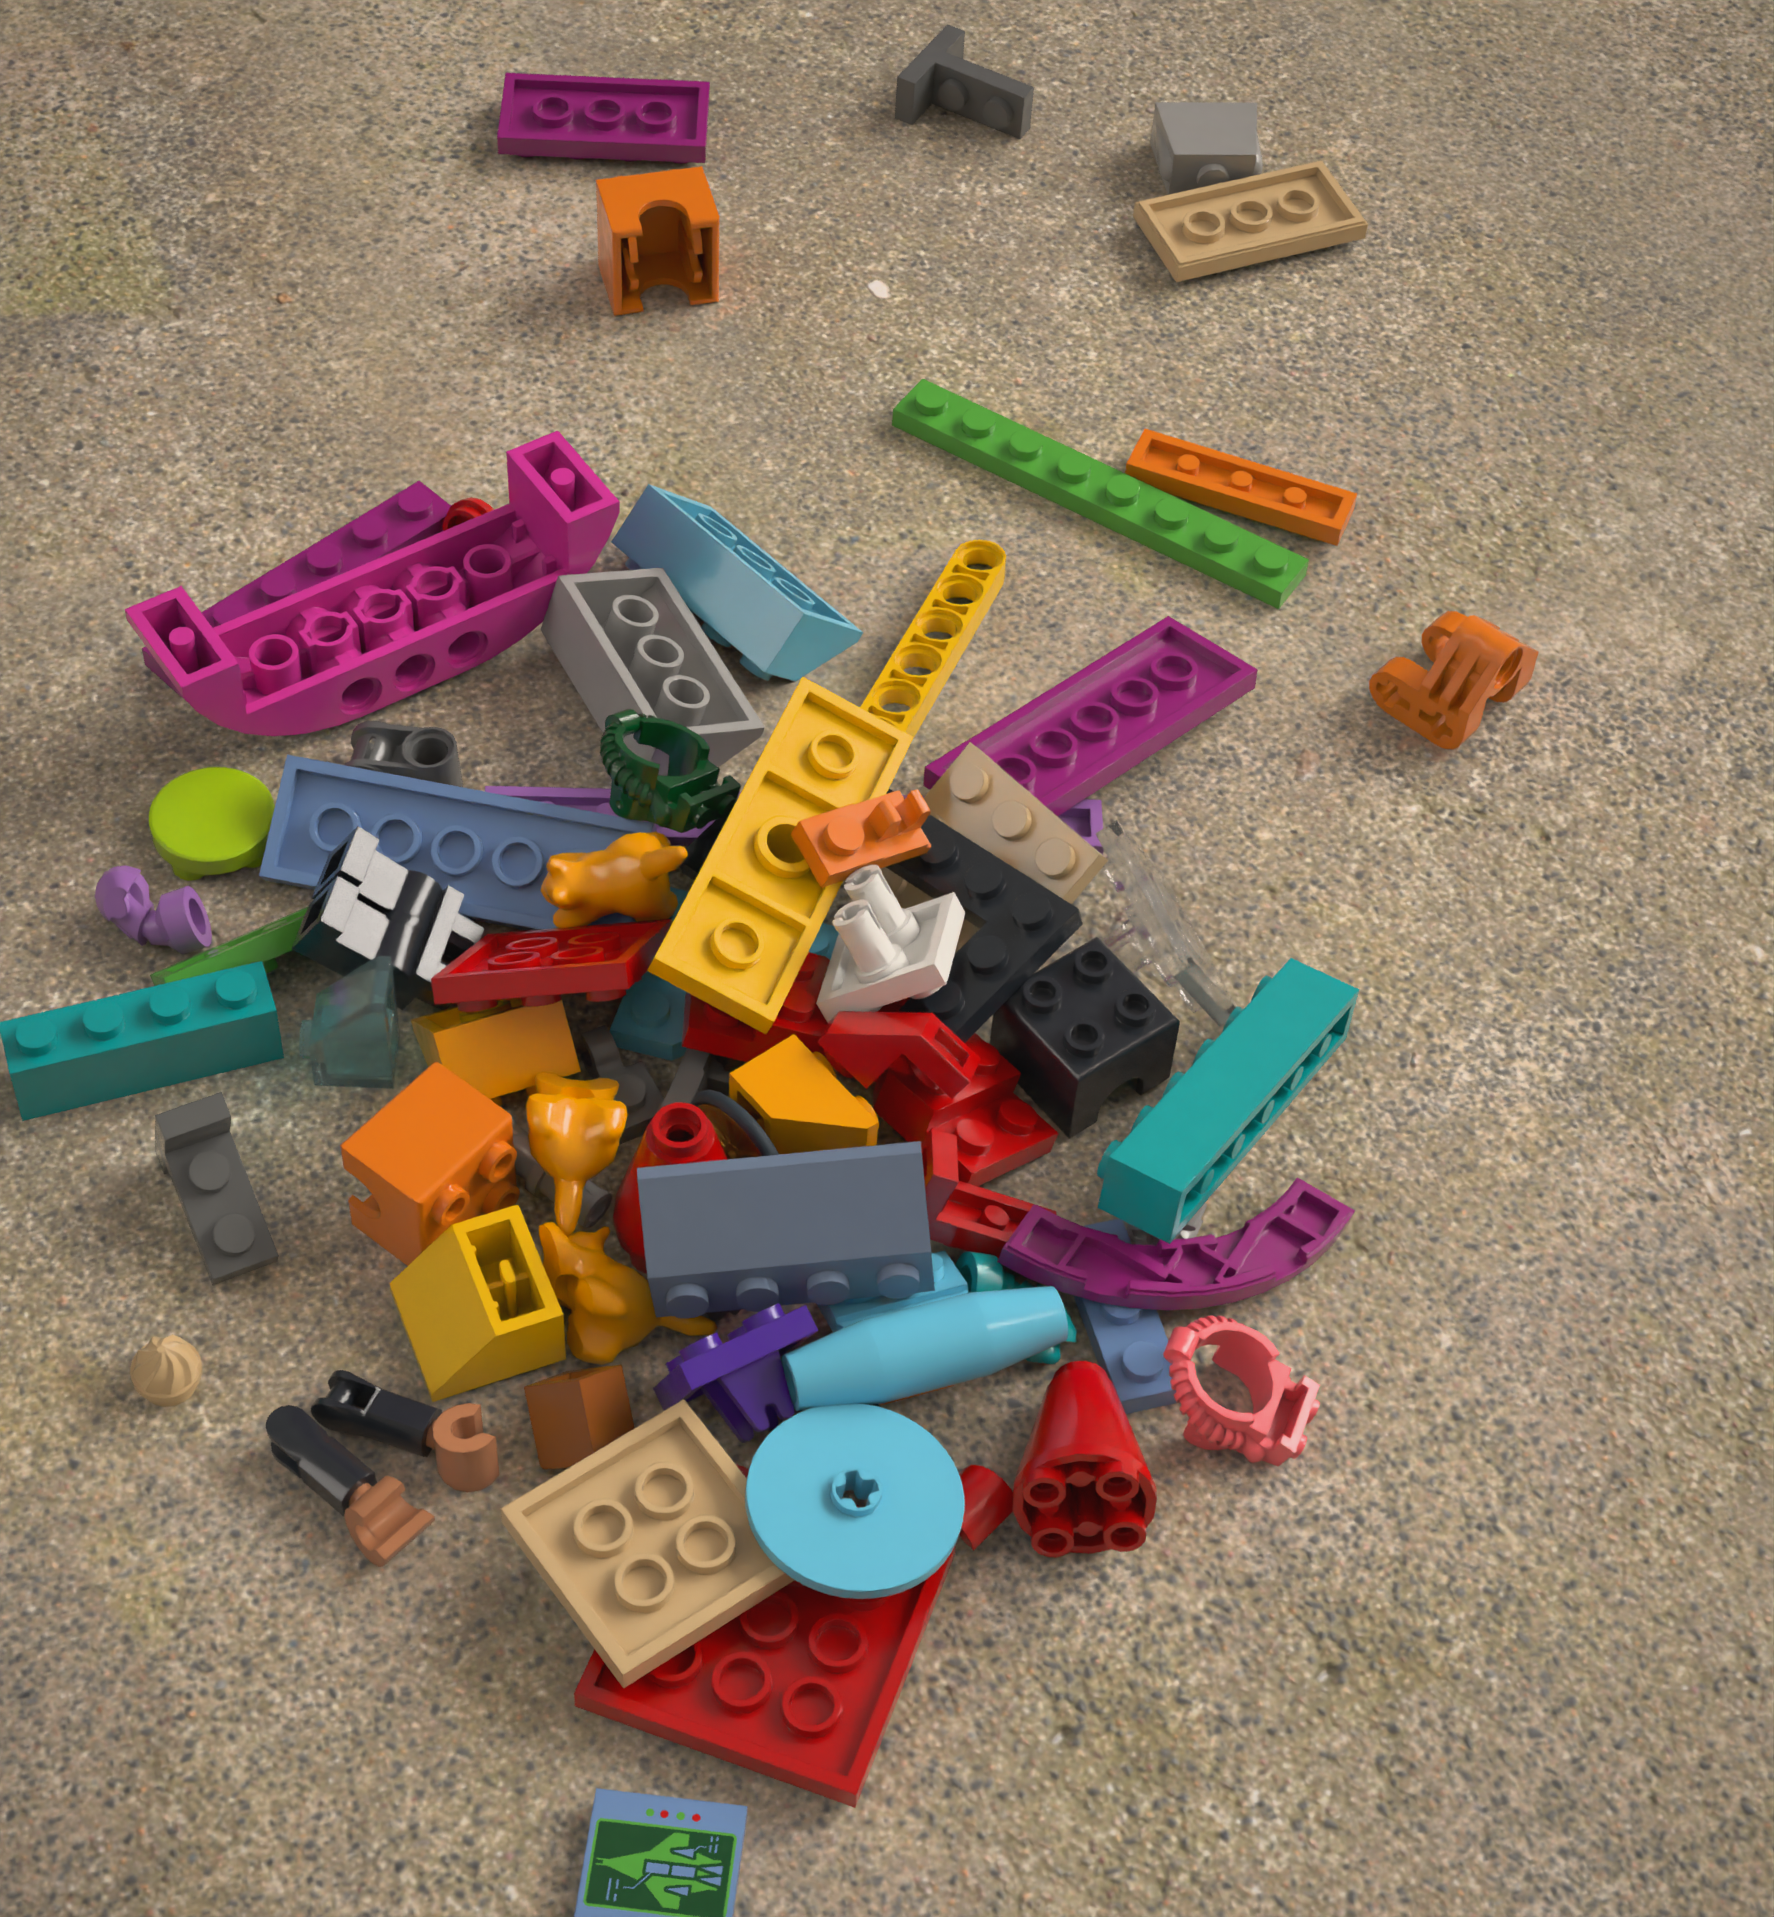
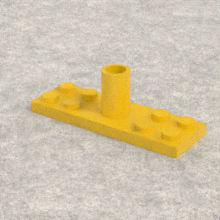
[647,676,914,1034]

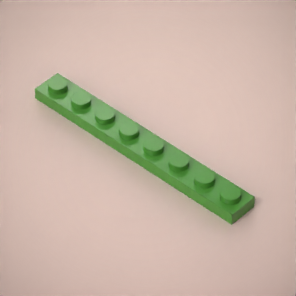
[892,378,1309,609]

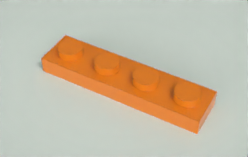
[1125,428,1357,546]

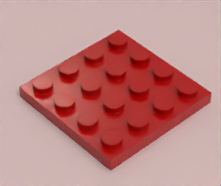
[574,1464,957,1808]

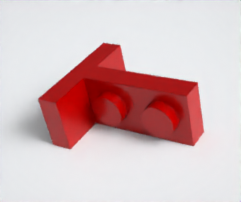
[921,1128,1057,1259]

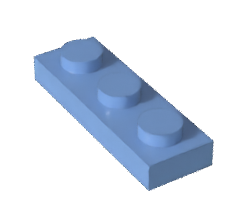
[1073,1219,1176,1414]

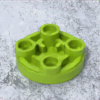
[149,767,275,881]

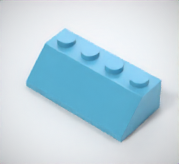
[611,484,863,682]

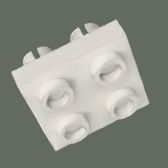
[816,864,965,1023]

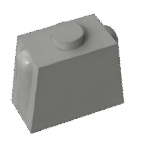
[1150,102,1263,195]

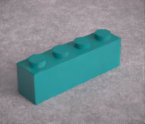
[0,961,284,1121]

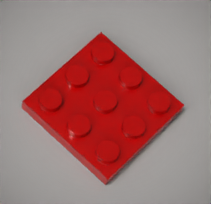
[431,919,672,1012]

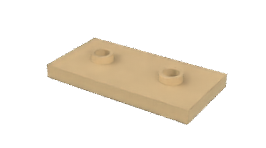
[1133,160,1368,282]

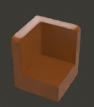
[524,1364,635,1470]

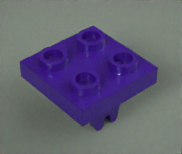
[653,1303,818,1443]

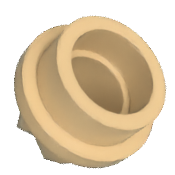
[130,1334,203,1407]

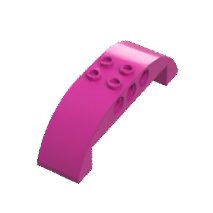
[125,430,620,737]

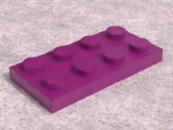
[497,73,710,164]

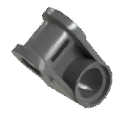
[344,721,463,787]

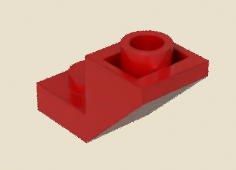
[817,1011,981,1099]

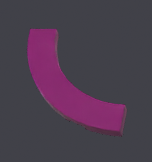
[997,1177,1355,1310]

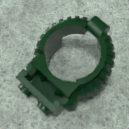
[600,709,742,833]

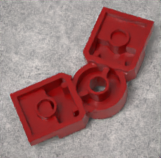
[682,952,1059,1186]

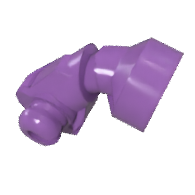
[95,865,212,955]

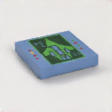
[574,1788,748,1917]

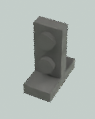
[895,24,1034,139]
[155,1092,279,1286]

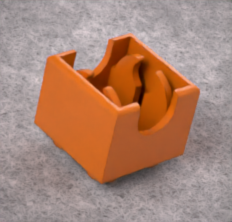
[596,166,719,316]
[340,1062,520,1266]

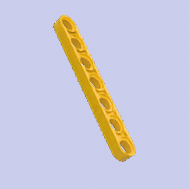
[860,539,1006,739]

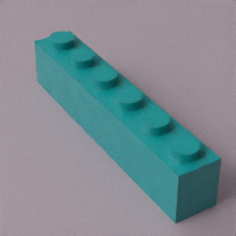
[1097,958,1360,1244]

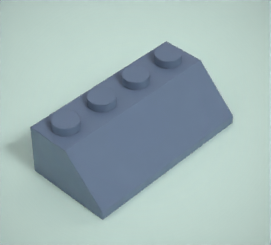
[637,1141,935,1318]

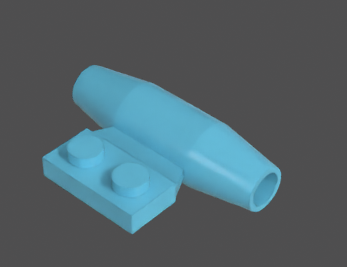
[781,1250,1068,1411]

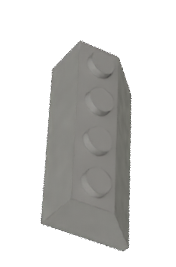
[540,568,765,776]

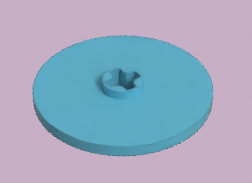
[745,1403,965,1599]

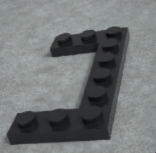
[680,789,1083,1043]

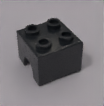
[989,937,1180,1139]

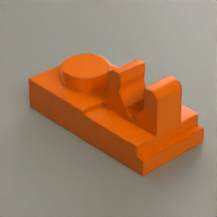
[791,789,932,888]

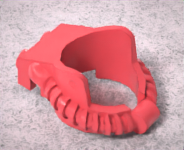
[1163,1315,1320,1466]

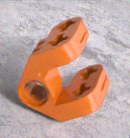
[1369,611,1539,750]

